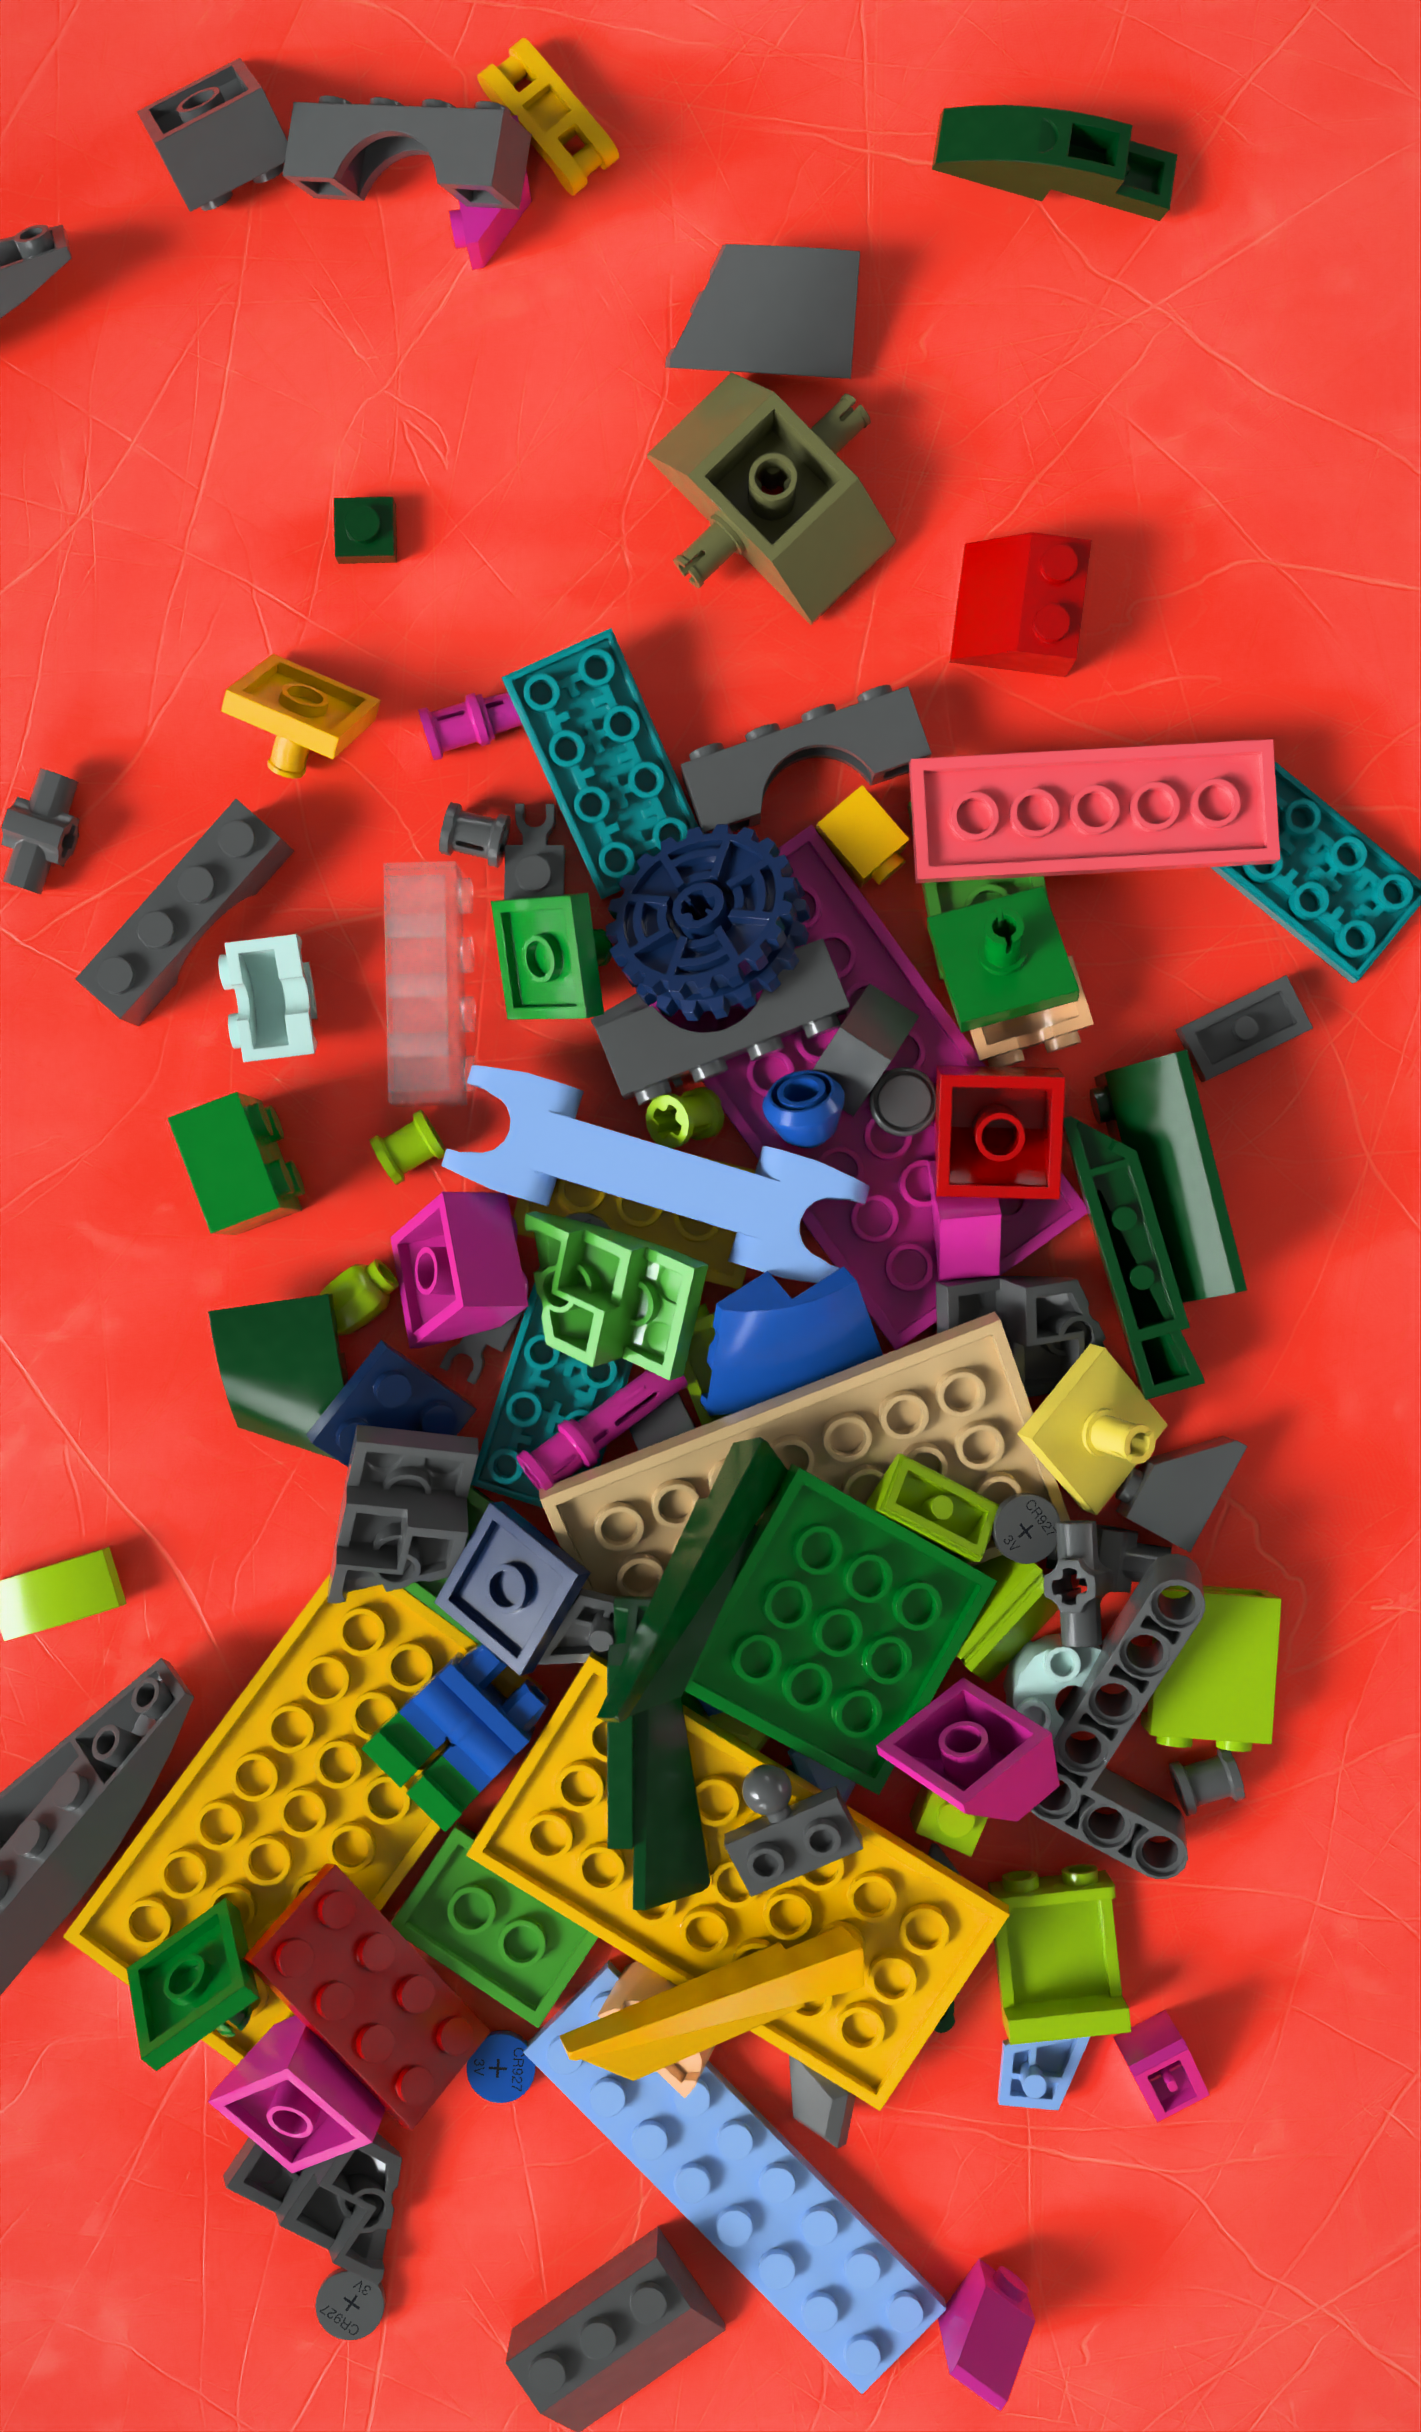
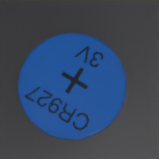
[467,2030,536,2103]

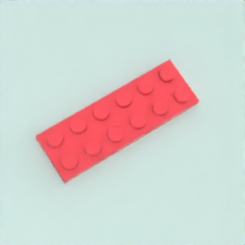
[909,739,1280,883]

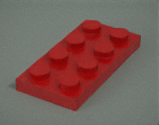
[242,1863,491,2130]

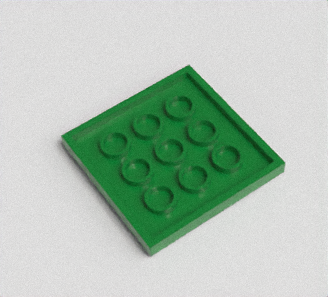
[685,1463,997,1795]

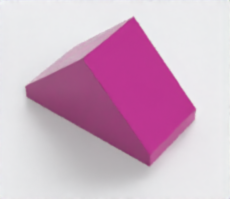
[928,1161,1002,1281]
[1113,2010,1210,2122]

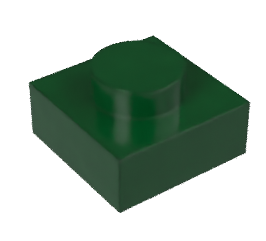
[334,497,397,564]

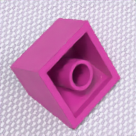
[390,1192,528,1349]
[876,1678,1060,1822]
[208,2015,385,2173]

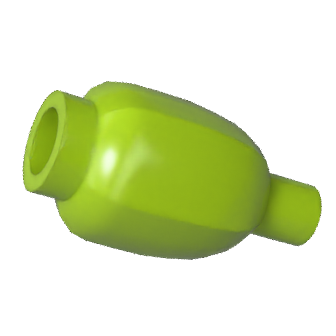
[319,1259,398,1336]

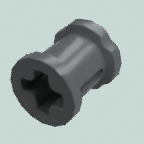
[439,802,511,868]
[1169,1748,1246,1816]

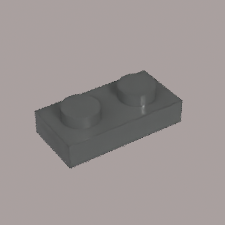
[1175,975,1313,1083]

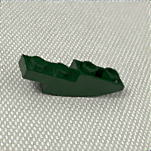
[932,105,1177,221]

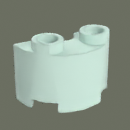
[218,934,318,1062]
[1003,1634,1102,1740]

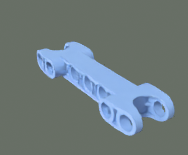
[441,1065,870,1283]

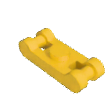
[477,38,620,196]

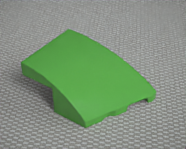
[524,1211,709,1381]

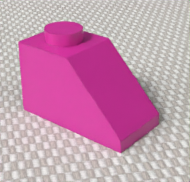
[938,2259,1035,2411]

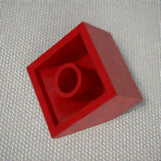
[949,532,1092,677]
[935,1065,1065,1199]

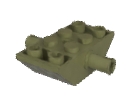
[647,372,896,625]

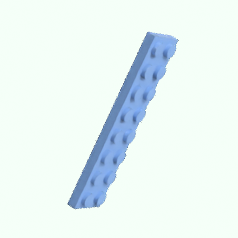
[523,1961,947,2394]

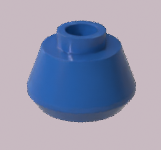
[762,1070,845,1149]

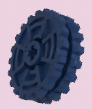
[606,824,811,1021]

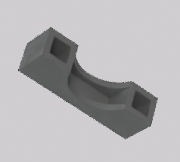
[282,95,532,209]
[681,685,932,834]
[75,799,294,1026]
[595,938,850,1105]

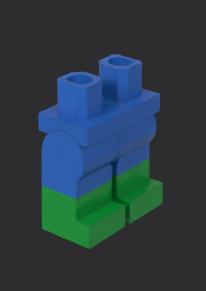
[361,1643,550,1832]

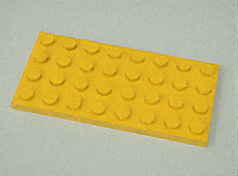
[63,1574,543,2065]
[466,1650,1010,2111]

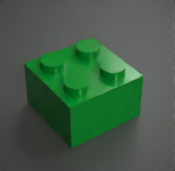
[168,1092,305,1235]

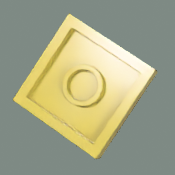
[1017,1343,1168,1515]

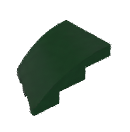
[208,1294,349,1460]

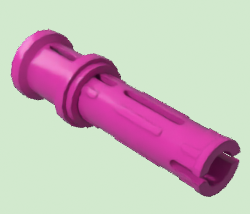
[418,692,522,761]
[516,1370,688,1491]

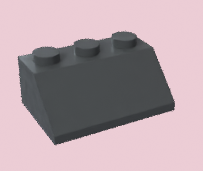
[505,2227,726,2432]

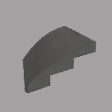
[665,244,860,379]
[936,1276,1106,1397]
[327,1425,479,1604]
[223,2132,402,2285]

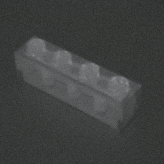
[383,861,477,1107]

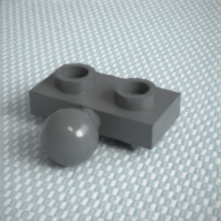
[724,1764,863,1897]

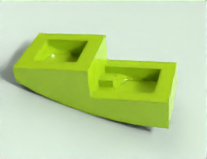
[0,1547,127,1641]

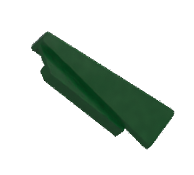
[1063,1116,1205,1400]
[597,1437,788,1723]
[607,1596,710,1910]

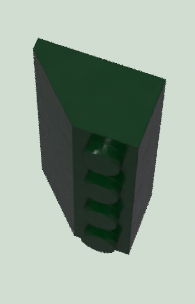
[1090,1050,1247,1303]

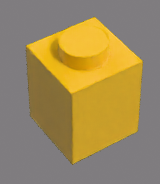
[816,785,909,888]

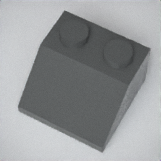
[136,58,288,212]

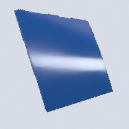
[700,1266,883,1416]

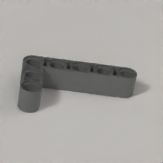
[1031,1554,1205,1879]

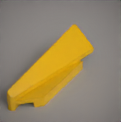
[559,1925,864,2081]

